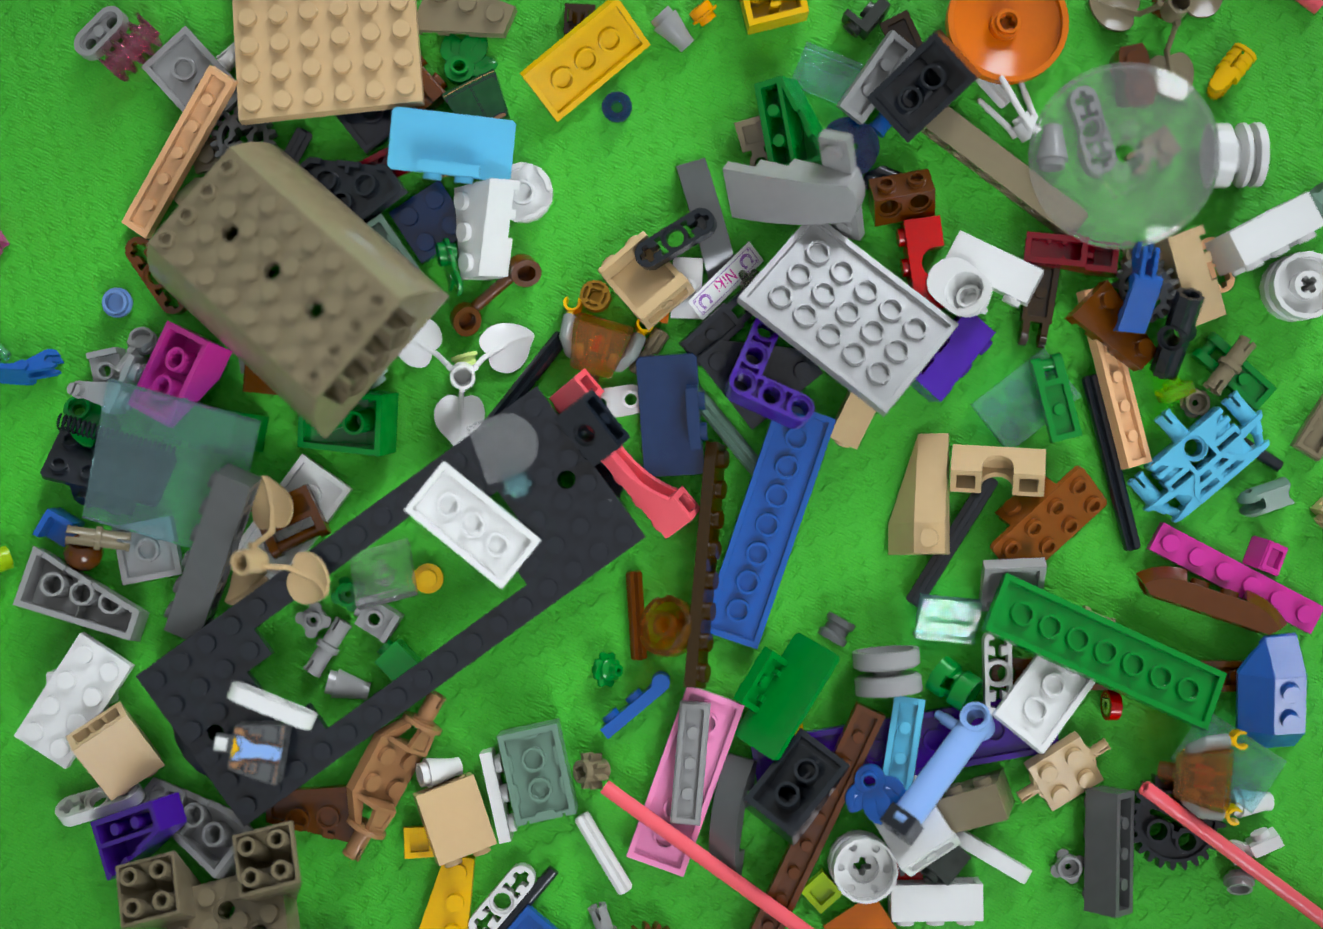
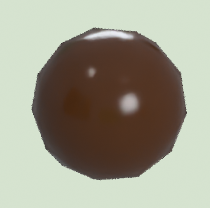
[63,534,104,572]

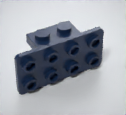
[636,353,708,477]

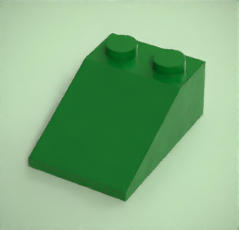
[297,389,399,456]

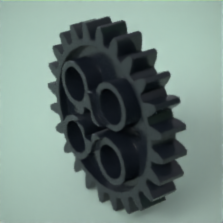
[1133,769,1226,871]

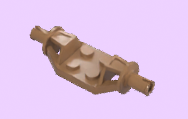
[342,691,446,861]

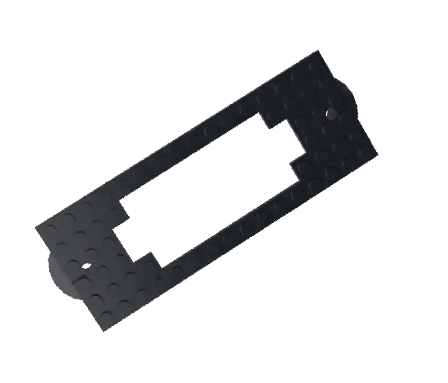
[136,386,646,827]

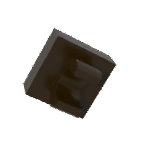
[564,3,596,36]

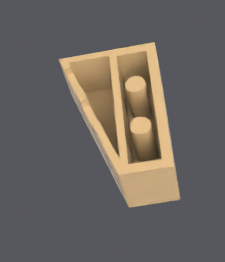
[1151,224,1226,326]

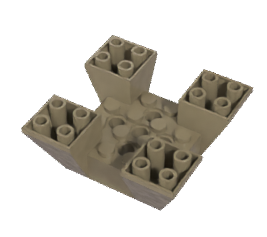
[115,821,302,929]

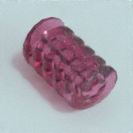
[96,12,163,82]

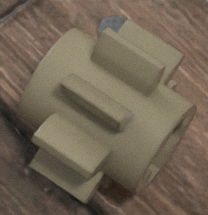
[573,752,611,790]

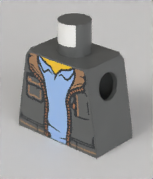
[214,721,292,785]

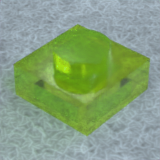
[1155,377,1196,404]

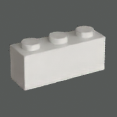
[945,230,1044,308]
[888,877,984,926]

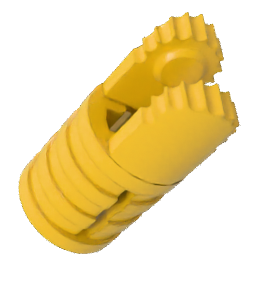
[1206,43,1257,101]

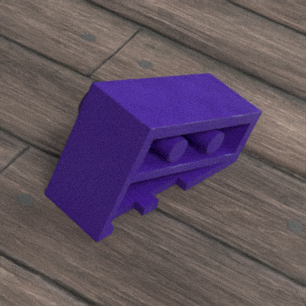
[911,316,995,402]
[90,792,188,881]

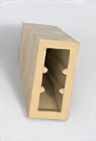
[830,390,876,450]

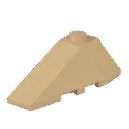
[888,433,950,555]

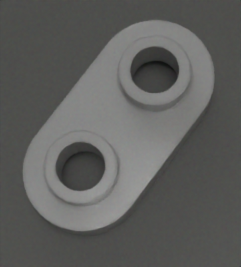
[74,6,129,61]

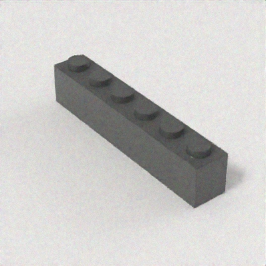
[164,463,262,640]

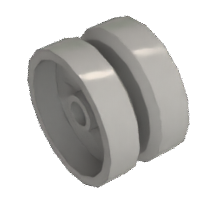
[852,645,923,698]

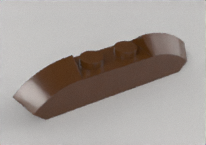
[1136,566,1287,635]

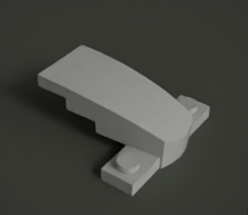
[722,129,865,241]

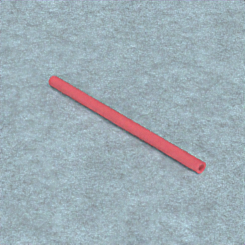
[600,780,815,929]
[1139,781,1323,929]

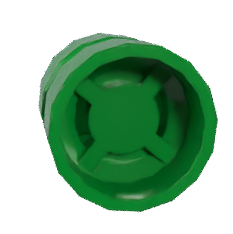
[925,656,984,712]

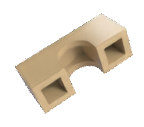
[950,444,1046,497]

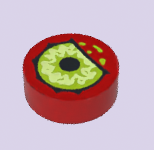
[1100,690,1123,720]

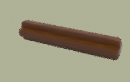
[626,570,647,660]

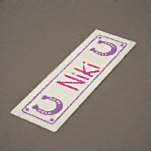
[687,241,764,321]

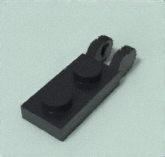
[679,288,753,366]

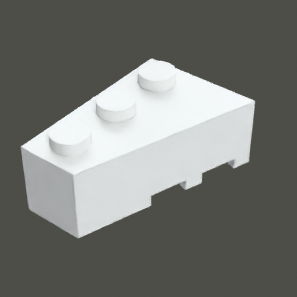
[454,178,520,280]

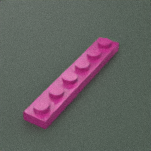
[1146,522,1323,634]

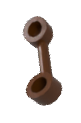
[450,254,542,337]

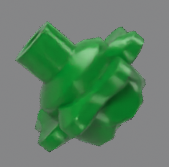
[592,652,623,687]

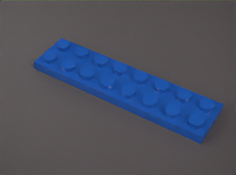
[711,406,836,649]

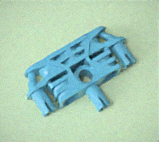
[1127,390,1270,523]

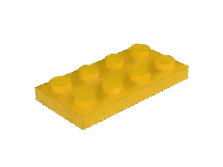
[519,0,651,122]

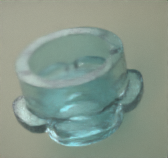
[502,472,532,498]

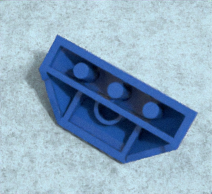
[1236,633,1307,748]

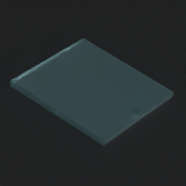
[82,378,261,548]

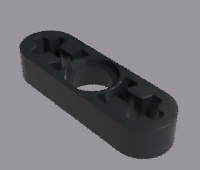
[635,208,717,270]

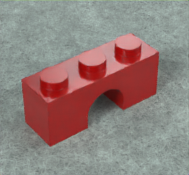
[896,215,946,310]

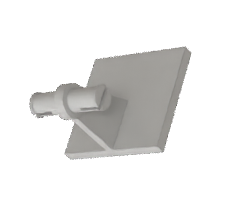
[67,353,149,413]

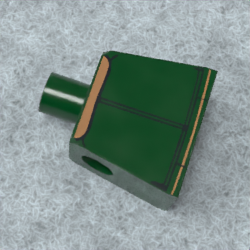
[442,68,511,120]

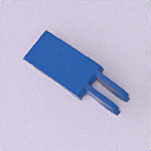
[1113,241,1163,334]
[0,349,65,385]

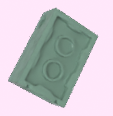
[497,718,579,827]

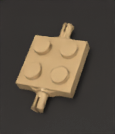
[1016,731,1111,812]

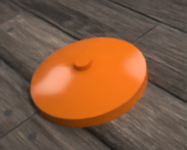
[945,0,1069,85]

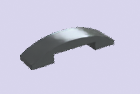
[676,158,734,280]
[709,753,757,875]

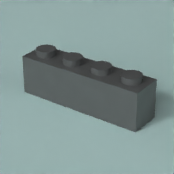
[1082,785,1135,918]

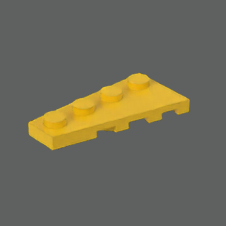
[419,855,476,929]

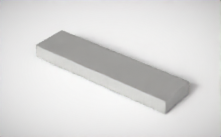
[670,700,711,826]

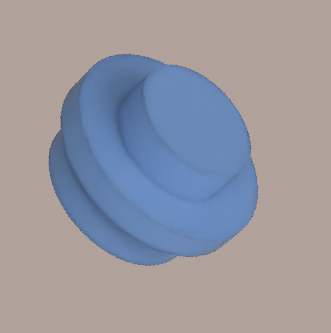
[102,287,133,318]

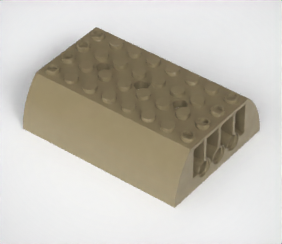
[147,142,449,439]

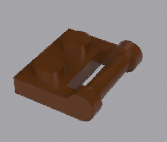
[251,484,331,559]

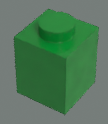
[374,638,422,681]

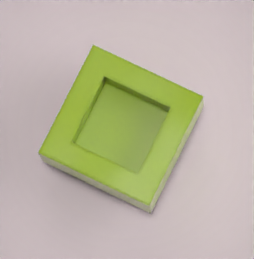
[802,869,843,914]

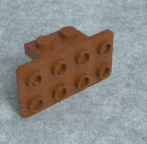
[990,465,1107,561]

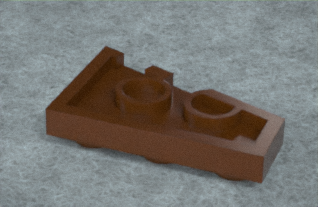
[1064,280,1157,372]
[266,785,355,842]

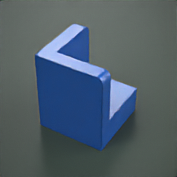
[33,507,86,547]

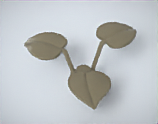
[1088,0,1223,103]

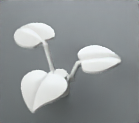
[398,319,535,446]

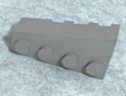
[13,546,150,641]

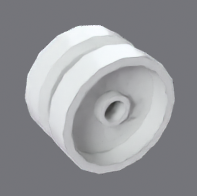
[1259,251,1323,322]

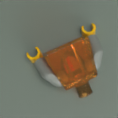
[559,296,654,383]
[1157,729,1248,826]

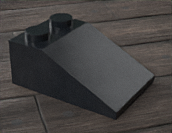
[866,29,981,143]
[743,728,850,846]

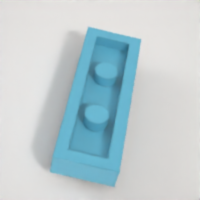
[883,696,926,791]

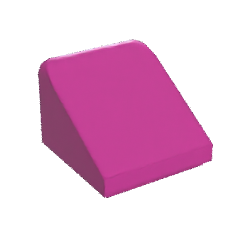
[1243,536,1288,577]

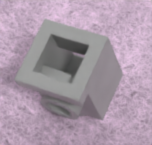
[86,347,126,382]
[354,596,404,643]

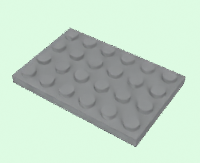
[737,224,959,417]

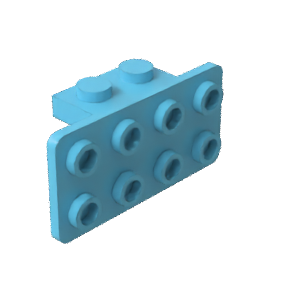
[387,107,516,184]

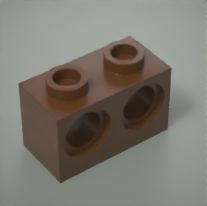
[868,169,936,227]

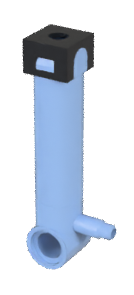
[880,702,995,846]

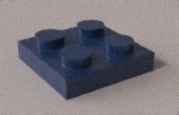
[388,181,458,264]

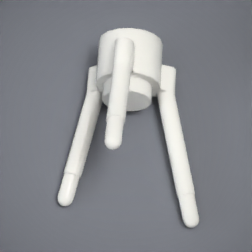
[977,75,1043,143]

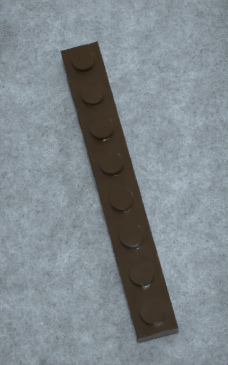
[684,441,730,689]

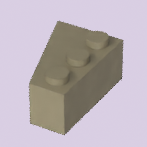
[936,768,1015,833]

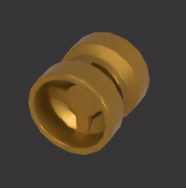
[580,280,611,313]

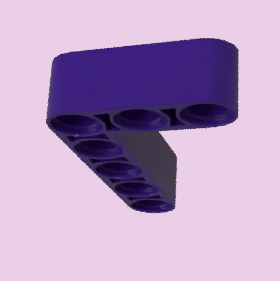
[725,318,814,429]

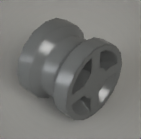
[818,611,856,647]

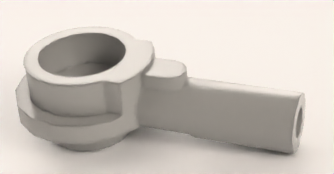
[112,327,158,378]

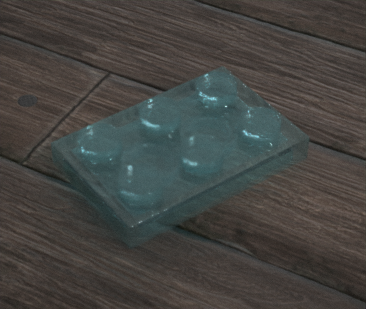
[970,348,1081,448]
[1171,714,1287,813]

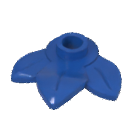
[845,764,906,825]

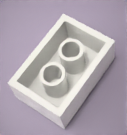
[1205,192,1323,277]

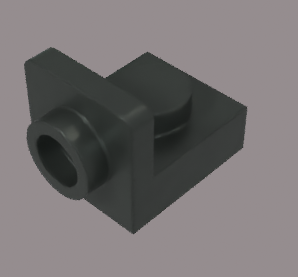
[841,0,891,40]

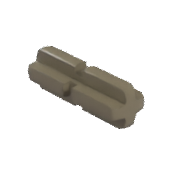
[629,327,669,375]

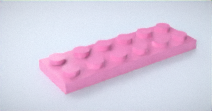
[626,687,745,877]

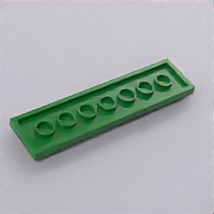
[981,573,1227,731]

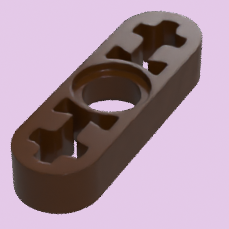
[125,237,187,315]

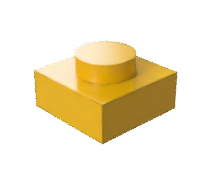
[403,825,434,859]

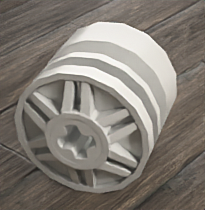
[1197,122,1270,189]
[827,830,898,904]

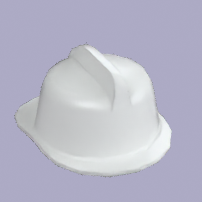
[927,257,992,317]

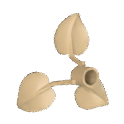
[224,475,330,606]

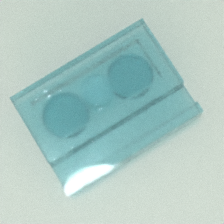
[792,42,863,104]
[913,594,982,644]

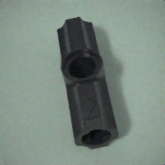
[1150,287,1205,380]

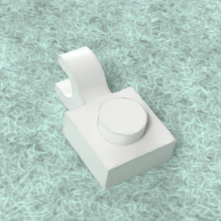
[1229,827,1285,865]

